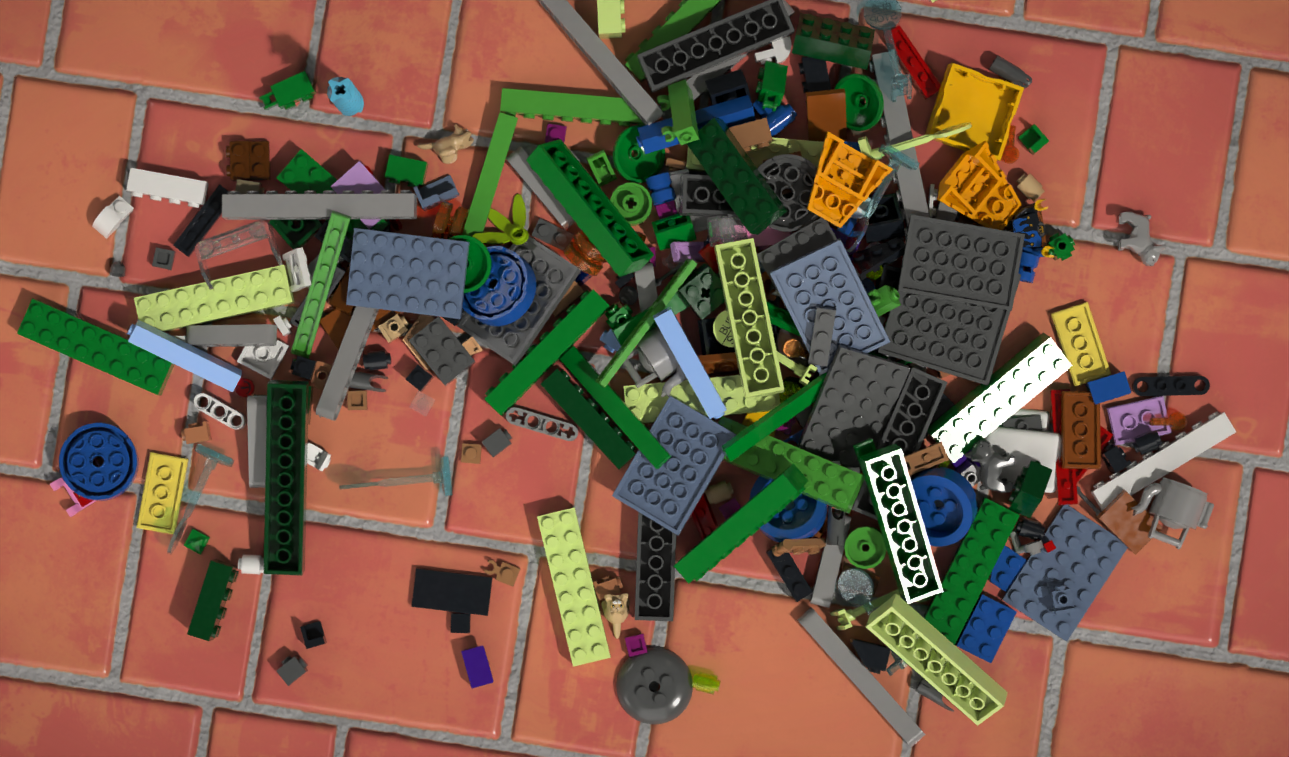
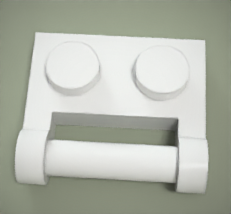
[282,247,312,292]

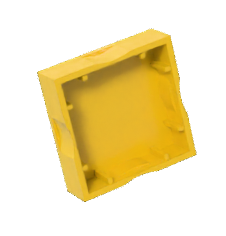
[925,63,1024,161]

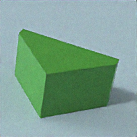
[586,150,617,187]

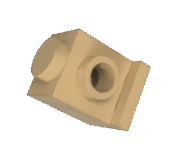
[378,314,409,343]

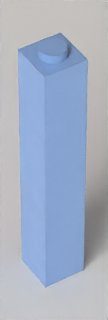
[653,307,727,419]
[127,320,242,392]

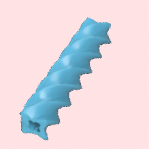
[327,77,364,116]

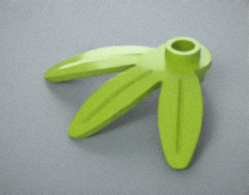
[472,194,529,245]

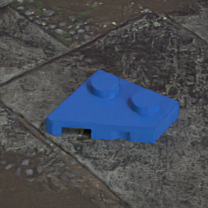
[990,546,1028,592]

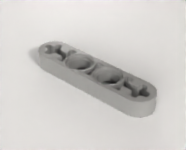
[506,407,578,441]

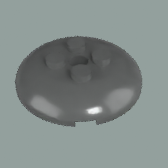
[758,154,818,232]
[616,647,693,725]

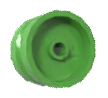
[610,182,652,226]
[844,526,887,569]

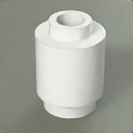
[238,554,264,575]

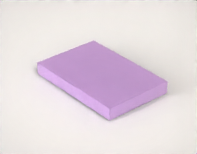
[331,161,385,229]
[1106,396,1172,446]

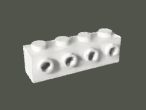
[126,168,209,208]

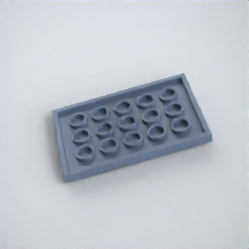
[346,228,470,319]
[770,238,890,375]
[612,396,737,535]
[1002,505,1128,642]

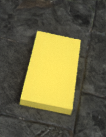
[1051,302,1112,387]
[136,452,189,535]

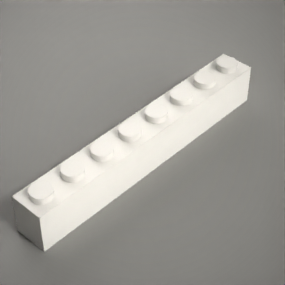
[1090,411,1236,511]

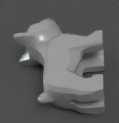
[1118,212,1166,266]

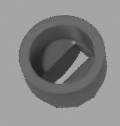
[110,262,126,277]

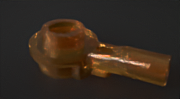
[1001,125,1019,164]
[782,338,809,359]
[1149,412,1187,431]

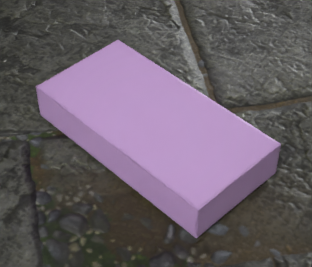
[670,242,705,262]

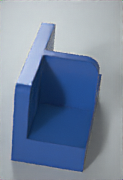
[1085,371,1131,404]

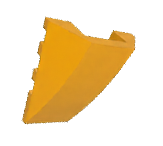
[807,131,893,228]
[937,141,1022,230]

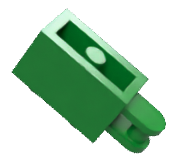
[755,61,788,112]
[259,71,316,110]

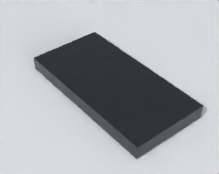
[411,568,493,616]

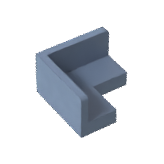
[413,175,460,211]

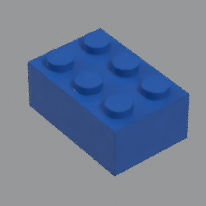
[955,594,1017,663]

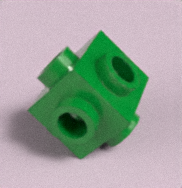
[1047,232,1075,261]
[605,301,633,329]

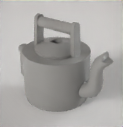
[623,325,686,397]
[1131,477,1214,549]

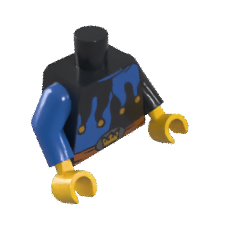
[1003,199,1055,258]

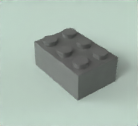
[409,316,476,386]

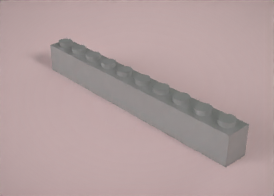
[869,50,930,239]
[222,190,417,220]

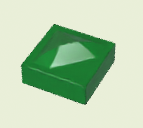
[184,529,210,555]

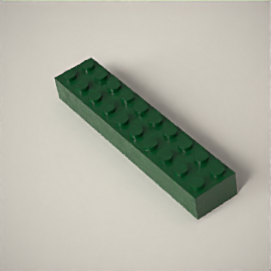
[264,380,309,575]

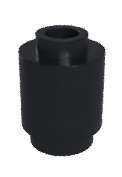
[363,349,391,371]
[1132,430,1162,455]
[1015,517,1045,541]

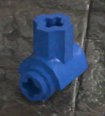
[753,100,797,137]

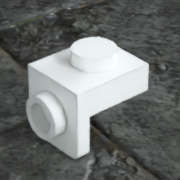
[307,442,331,471]

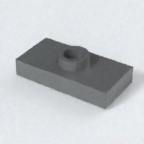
[1002,415,1042,431]

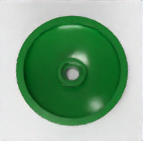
[834,74,884,131]
[613,125,665,183]
[449,235,492,293]

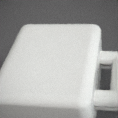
[985,408,1061,493]

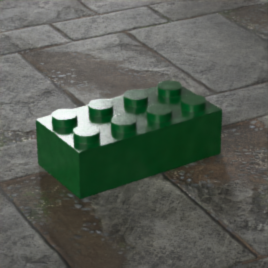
[792,13,875,70]
[187,559,239,641]

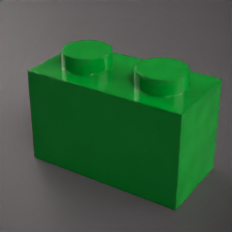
[385,154,428,188]
[651,214,696,251]

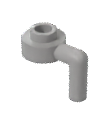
[1010,531,1044,556]

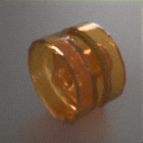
[431,201,469,239]
[564,229,607,276]

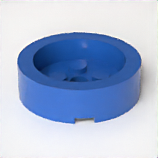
[462,246,536,326]
[59,423,139,501]
[910,467,978,547]
[749,476,828,543]

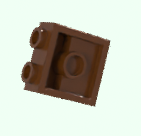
[226,141,271,181]

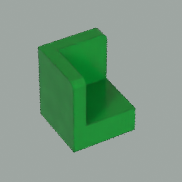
[1018,124,1049,155]

